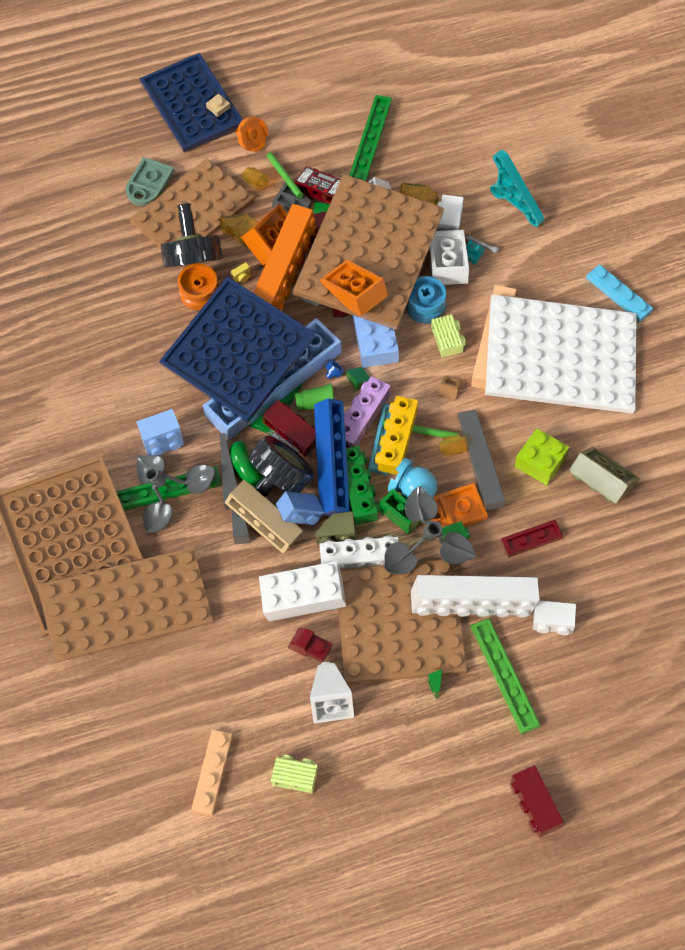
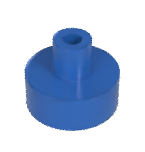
[325,360,344,379]

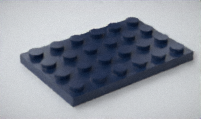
[139,53,243,152]

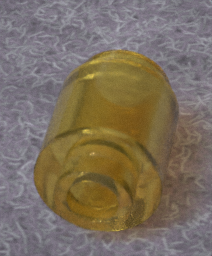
[242,167,269,190]
[439,435,468,456]

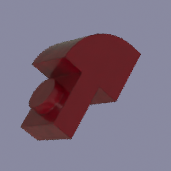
[288,628,333,663]

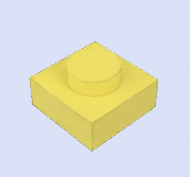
[231,262,251,284]

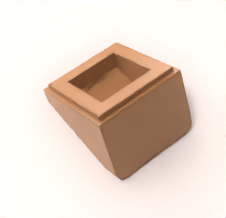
[438,376,462,400]

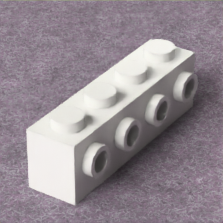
[320,536,399,569]

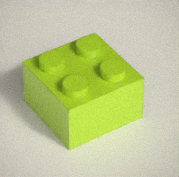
[515,428,569,486]

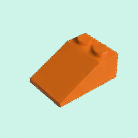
[241,203,288,265]
[320,260,388,316]

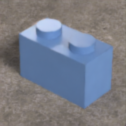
[276,491,324,525]

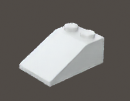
[429,230,469,285]

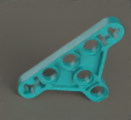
[490,150,544,227]

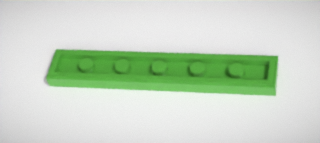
[471,618,540,735]

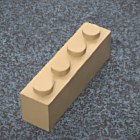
[225,480,303,553]

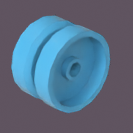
[406,276,446,324]

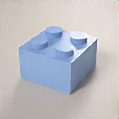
[136,409,184,456]

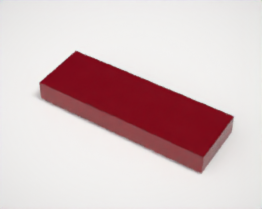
[501,519,563,558]

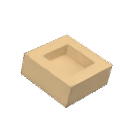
[206,94,230,117]

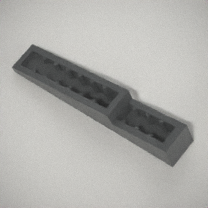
[457,409,505,511]
[220,433,250,544]

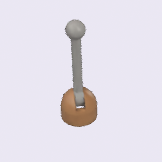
[461,227,499,253]

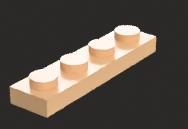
[191,730,233,816]

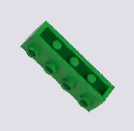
[346,445,380,526]

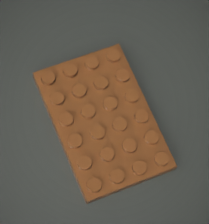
[130,158,255,249]

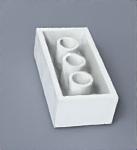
[259,561,346,621]

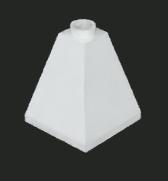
[310,662,354,724]

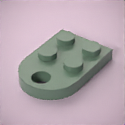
[126,157,175,207]

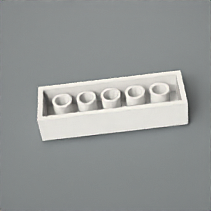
[411,575,540,617]

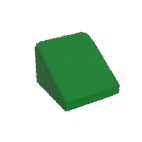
[346,367,370,390]
[427,669,442,699]

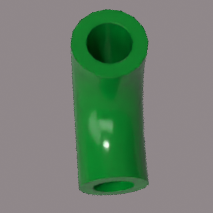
[230,441,263,486]

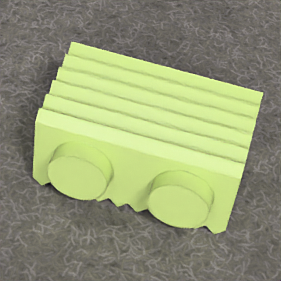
[431,314,466,358]
[271,755,318,793]

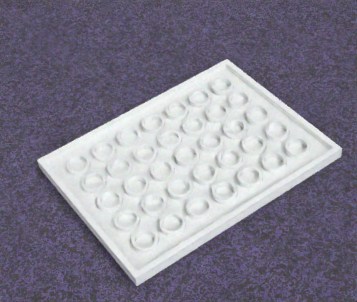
[485,295,636,414]

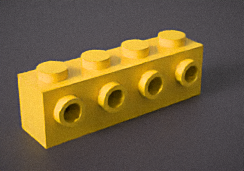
[375,396,418,475]

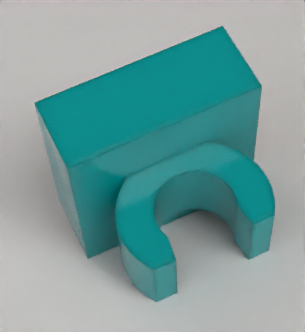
[466,240,485,265]

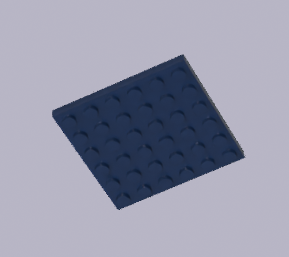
[159,277,316,423]

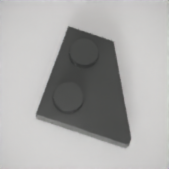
[272,182,311,213]

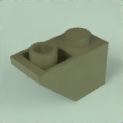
[316,512,355,544]

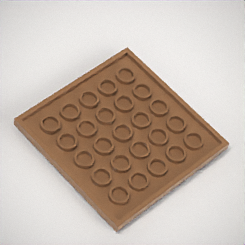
[338,560,467,684]

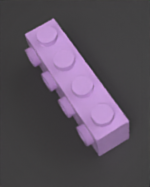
[344,376,391,448]

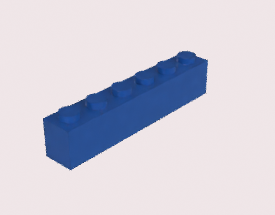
[314,398,350,517]

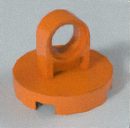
[235,116,269,152]

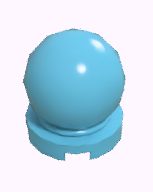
[388,458,437,500]

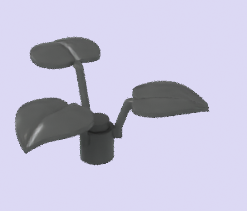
[137,455,215,533]
[384,486,476,575]

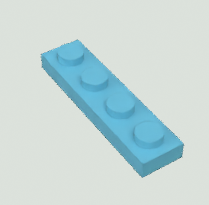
[586,264,653,322]

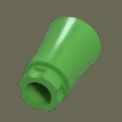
[295,383,335,411]

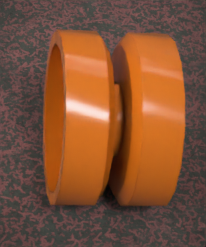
[177,263,218,310]

